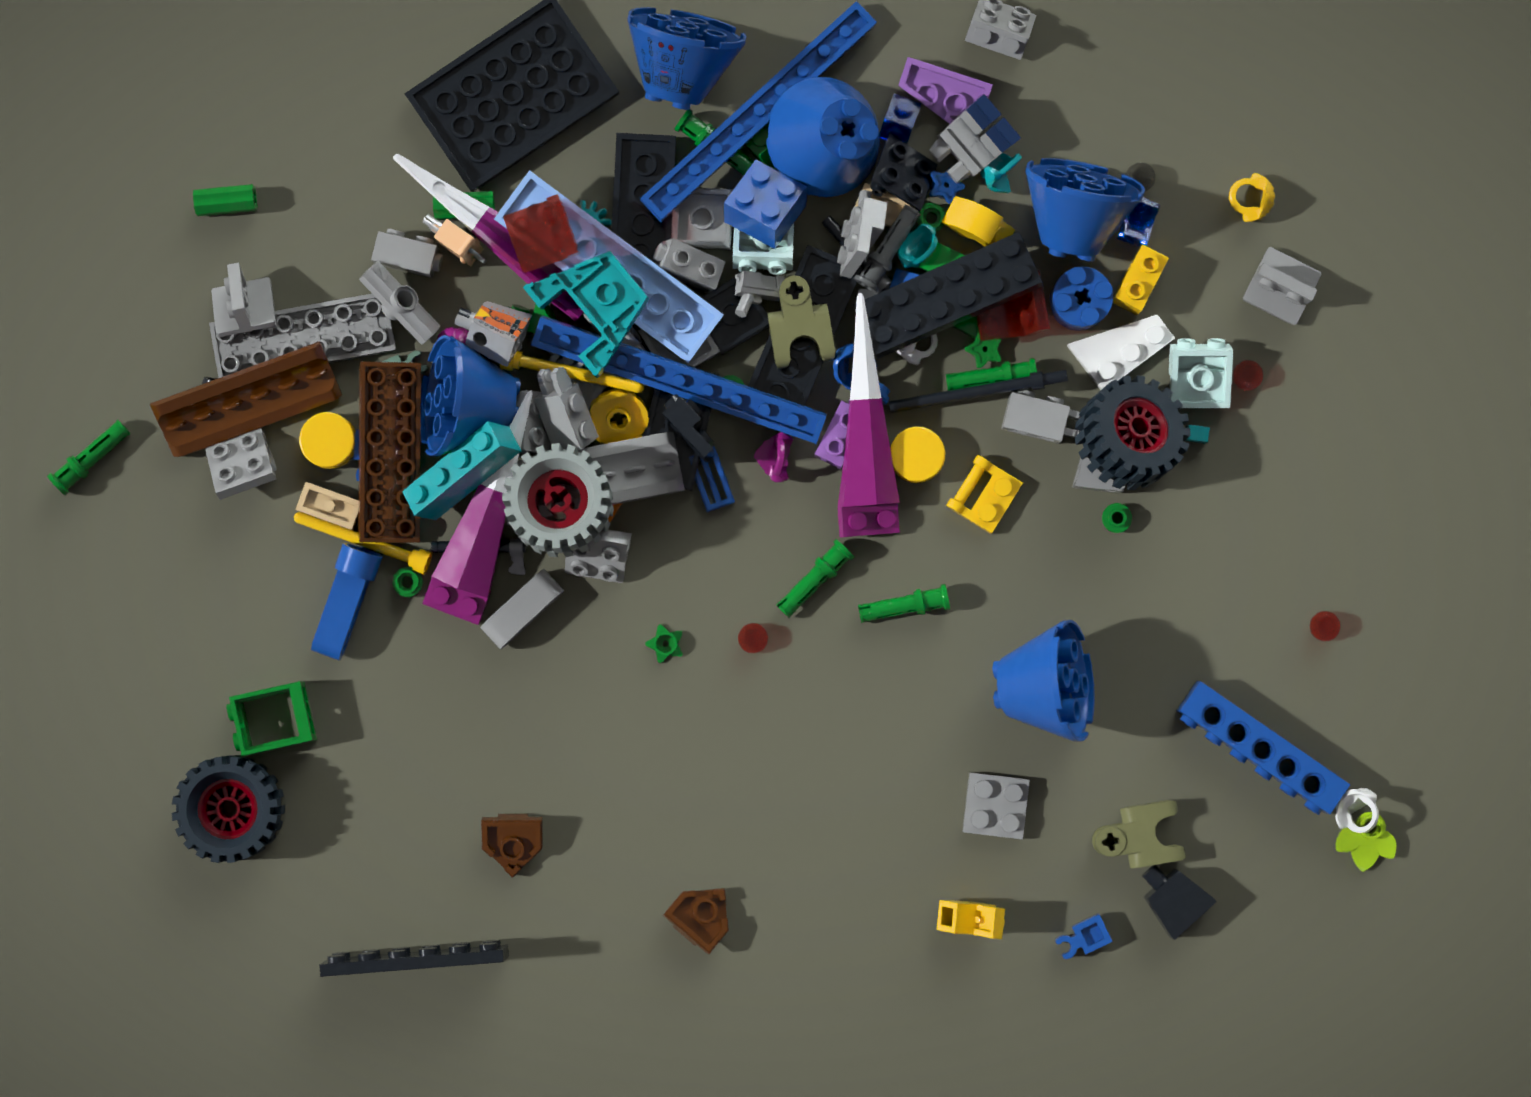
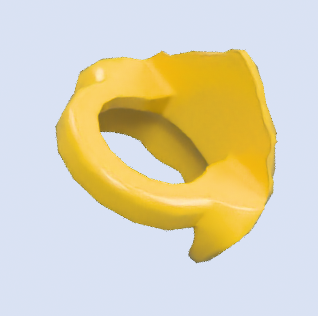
[1229,173,1275,222]

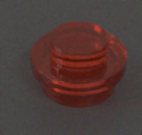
[1233,360,1263,390]
[1310,611,1340,641]
[738,623,768,653]

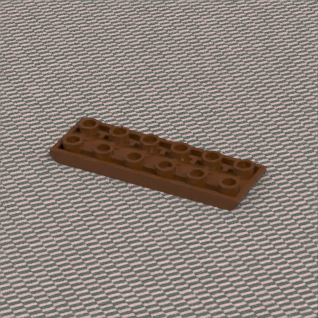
[150,341,342,457]
[358,362,421,543]

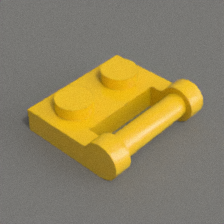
[946,455,1023,534]

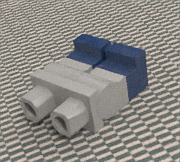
[928,94,1021,183]

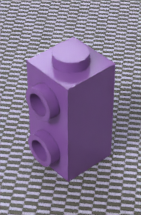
[814,399,850,469]

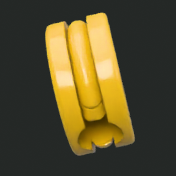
[299,412,356,469]
[890,426,945,483]

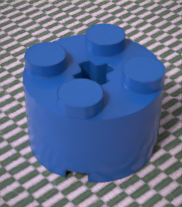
[1049,267,1113,331]

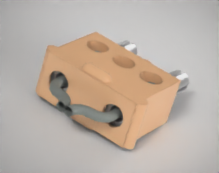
[423,214,487,267]

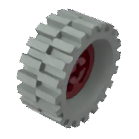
[502,443,614,557]

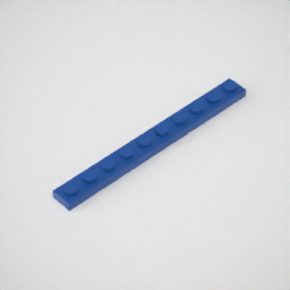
[640,1,877,222]
[531,315,827,444]

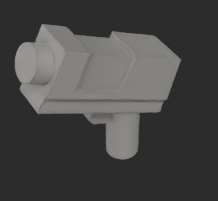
[735,271,788,317]

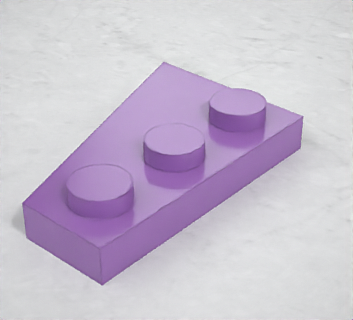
[898,57,993,124]

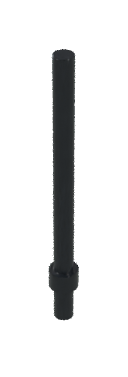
[889,370,1068,413]

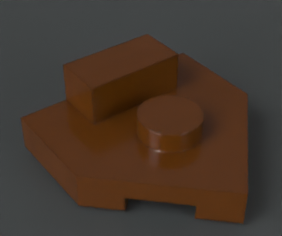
[481,814,543,878]
[662,888,729,955]

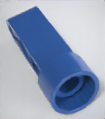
[311,543,383,661]

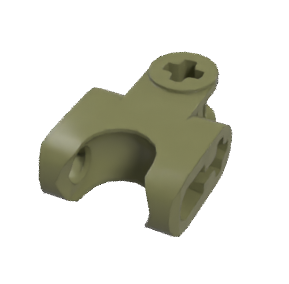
[767,275,835,369]
[1092,800,1186,868]

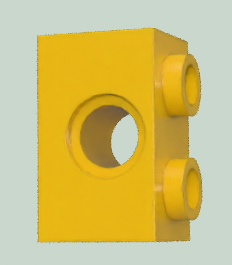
[1112,244,1169,315]

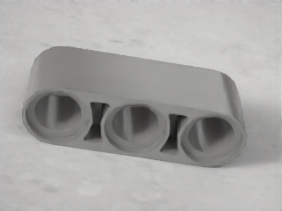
[480,569,564,650]

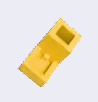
[941,196,1015,247]
[937,900,1005,939]

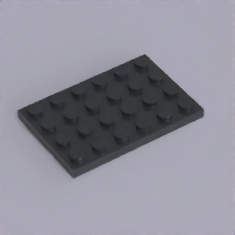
[404,0,620,192]

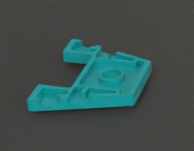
[523,251,649,378]

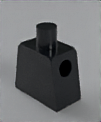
[1142,865,1217,940]

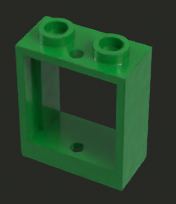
[226,681,317,756]

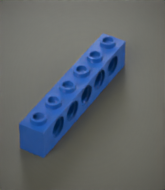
[1176,681,1350,815]

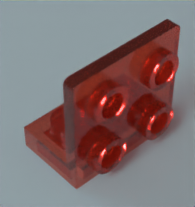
[504,194,581,273]
[976,270,1050,341]

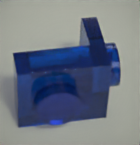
[880,94,922,144]
[1117,198,1161,247]

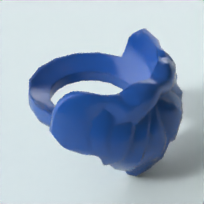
[833,343,877,390]

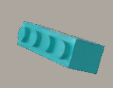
[402,421,521,520]

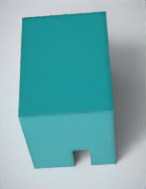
[1185,425,1210,444]

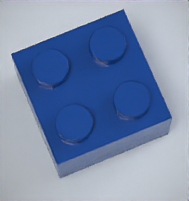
[724,160,807,249]

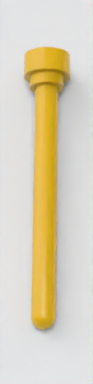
[500,351,644,393]
[294,512,432,575]

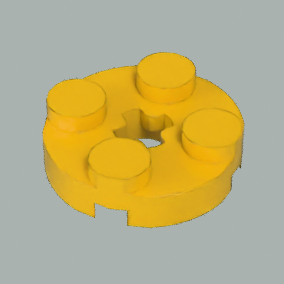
[589,389,649,444]

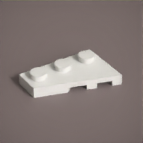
[1067,315,1175,390]

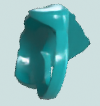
[980,153,1022,193]
[898,224,938,268]

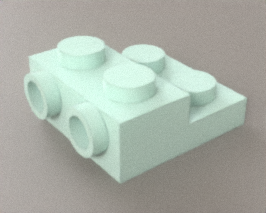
[733,224,794,275]
[1169,338,1233,408]

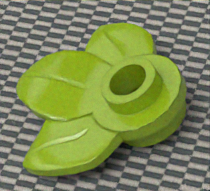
[1335,812,1397,872]

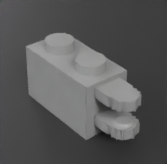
[533,367,599,450]
[1001,389,1081,444]

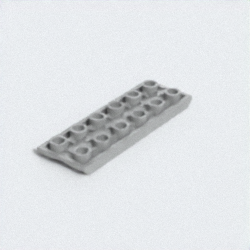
[209,293,396,378]
[506,432,685,525]

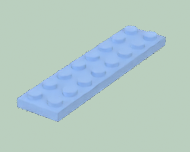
[494,170,724,363]

